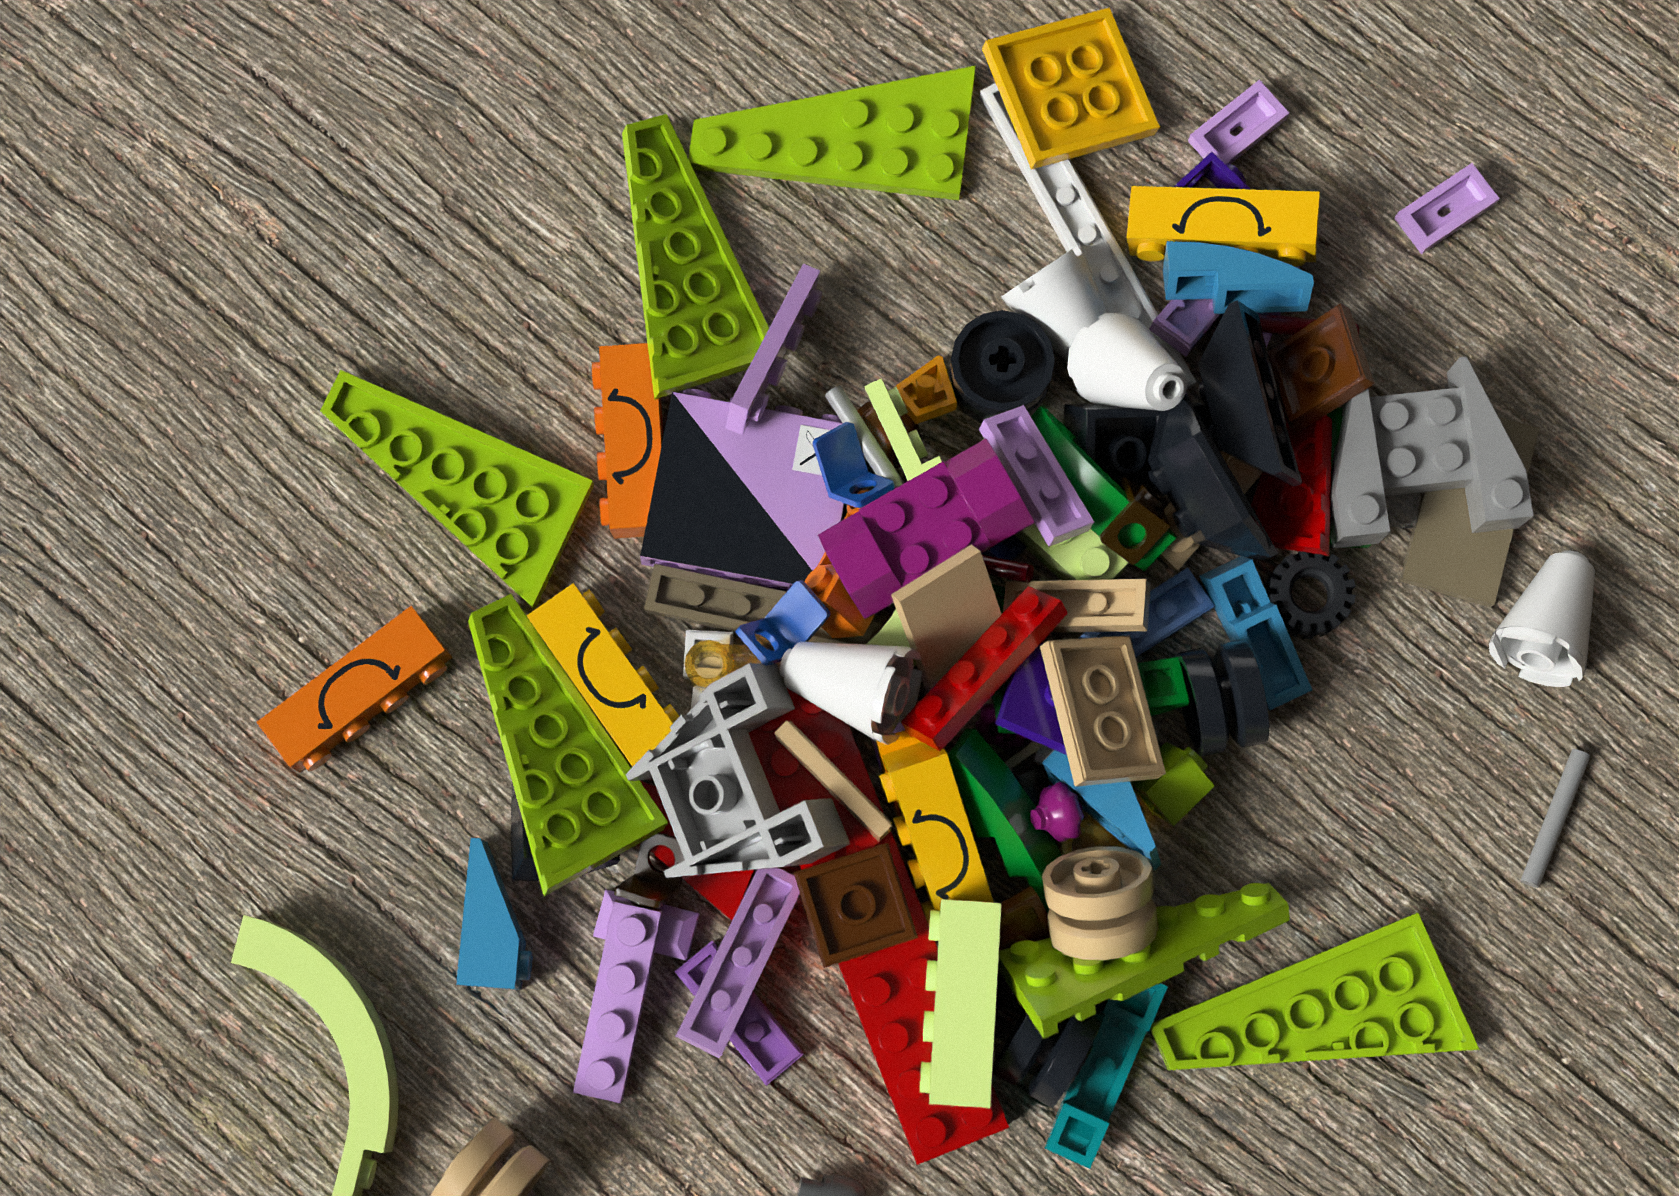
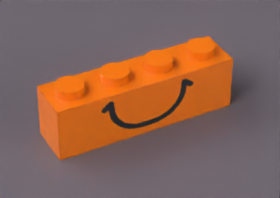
[592,343,664,539]
[256,606,453,773]

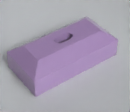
[1188,80,1289,165]
[1394,163,1500,254]
[593,889,700,961]

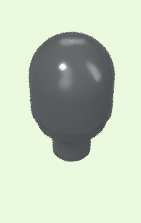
[797,1173,867,1196]

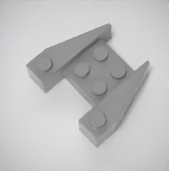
[1330,357,1534,549]
[626,663,850,878]

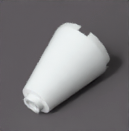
[1001,245,1107,363]
[1067,313,1187,411]
[1489,550,1595,687]
[780,642,922,745]

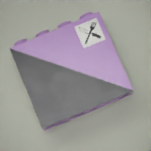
[640,389,844,591]

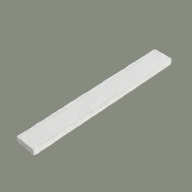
[980,83,1196,390]

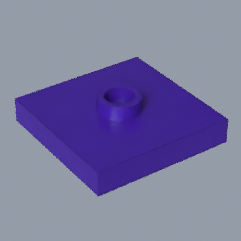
[996,642,1067,755]

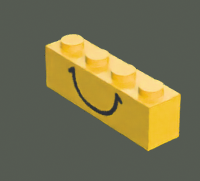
[1127,186,1320,267]
[526,583,680,767]
[879,742,994,925]

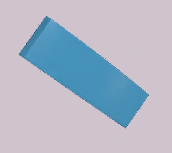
[1163,241,1314,314]
[1200,556,1312,710]

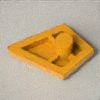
[893,356,957,424]

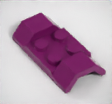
[818,439,1035,619]

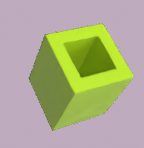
[1130,742,1214,826]

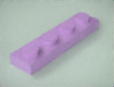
[725,264,822,436]
[675,867,800,1058]
[573,899,663,1103]

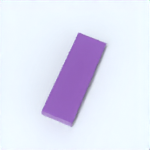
[675,941,804,1086]

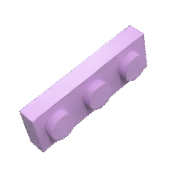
[979,405,1094,547]

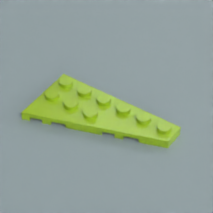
[688,65,976,200]
[622,114,769,400]
[320,370,595,610]
[468,594,668,896]
[998,883,1290,1039]
[1150,913,1480,1070]

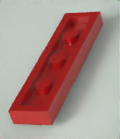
[901,586,1068,751]

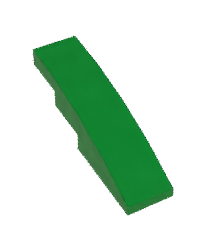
[948,728,1062,914]

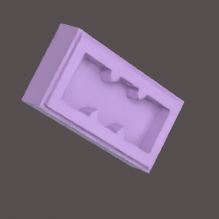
[1149,299,1222,357]

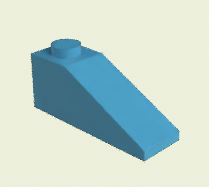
[1042,750,1161,871]
[456,838,532,990]

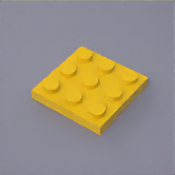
[982,7,1160,170]

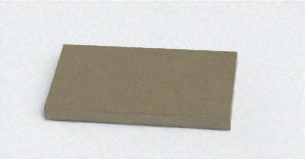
[1399,417,1540,607]

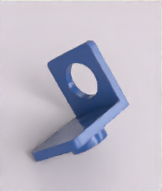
[812,422,895,508]
[736,580,830,666]

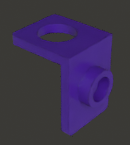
[1174,152,1250,189]

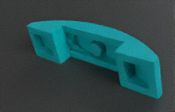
[1044,983,1168,1169]

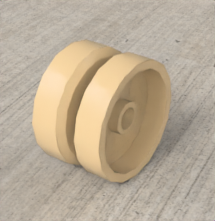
[1042,846,1159,960]
[431,1117,551,1196]

